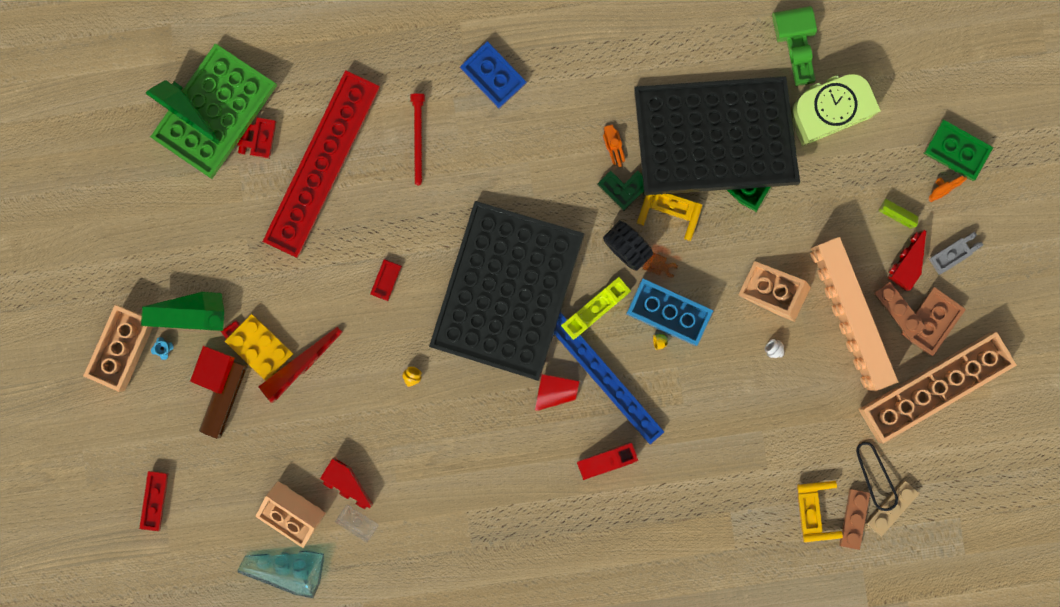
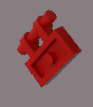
[237,118,277,159]

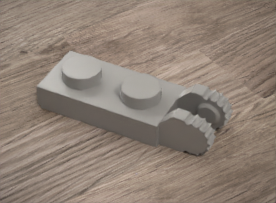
[929,232,983,275]

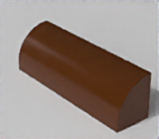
[199,361,248,439]

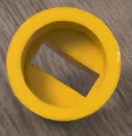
[653,334,668,350]

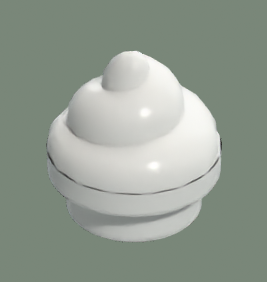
[765,339,784,358]

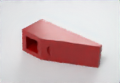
[887,230,927,291]
[577,442,639,480]
[320,458,373,509]

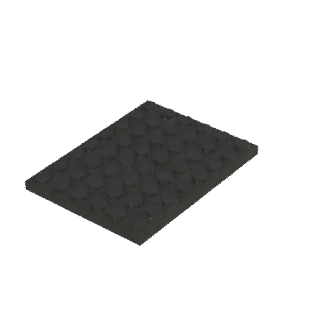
[634,76,800,195]
[429,201,585,381]

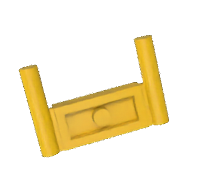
[636,194,703,241]
[797,481,843,543]

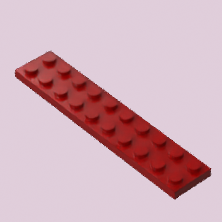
[262,70,380,258]

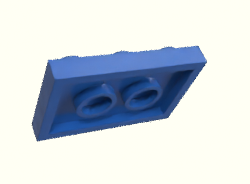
[460,41,527,109]

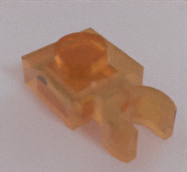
[642,252,678,278]

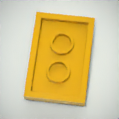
[224,314,294,381]

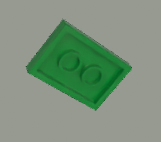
[923,119,994,181]

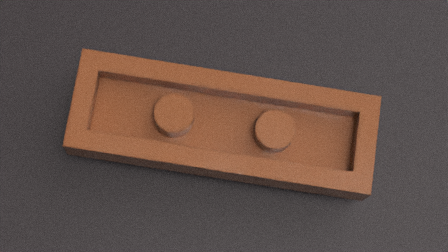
[874,282,926,340]
[839,489,870,550]

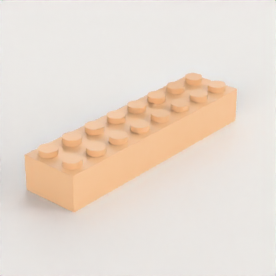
[810,237,898,391]
[858,332,1017,443]

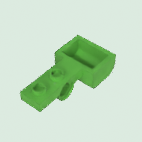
[772,6,817,86]

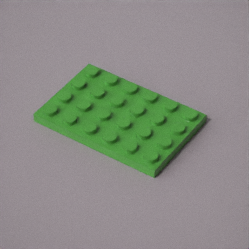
[150,43,277,179]

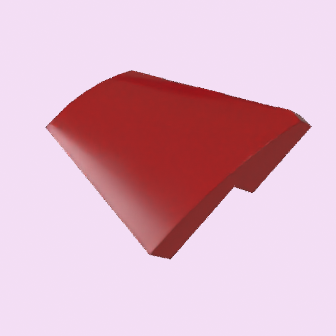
[535,374,579,411]

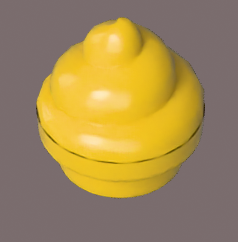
[402,366,422,387]

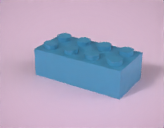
[625,279,713,346]

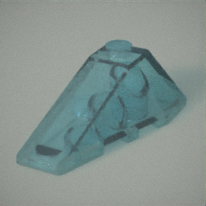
[238,551,324,598]

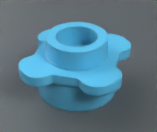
[151,337,174,360]

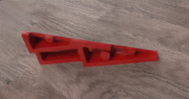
[258,327,343,403]

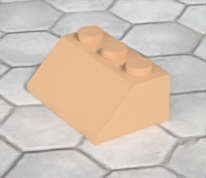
[255,481,326,548]

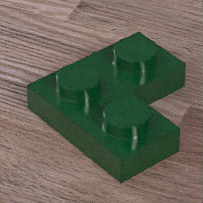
[597,171,644,211]

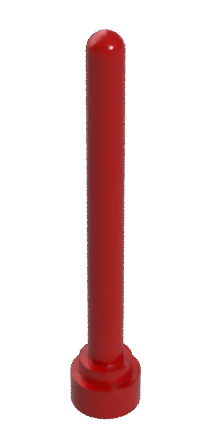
[410,93,425,186]

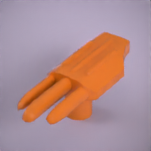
[603,125,625,167]
[929,176,967,203]

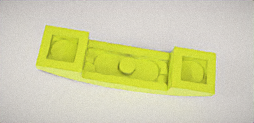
[561,277,631,340]

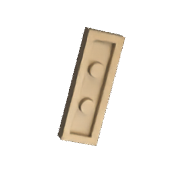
[866,480,920,537]

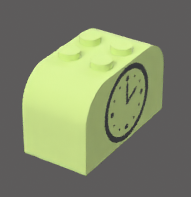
[791,74,880,146]

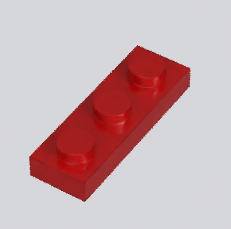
[139,471,169,532]

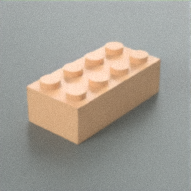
[83,305,153,392]

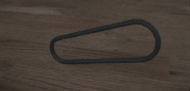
[856,442,898,511]

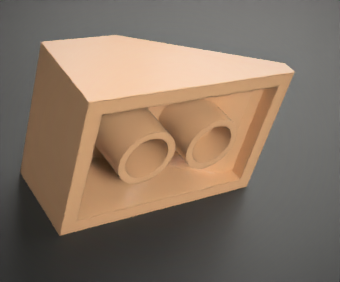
[738,261,811,322]

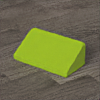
[879,199,918,229]

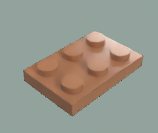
[900,287,966,356]

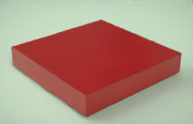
[190,346,235,394]

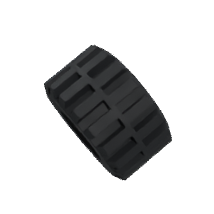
[603,221,654,271]

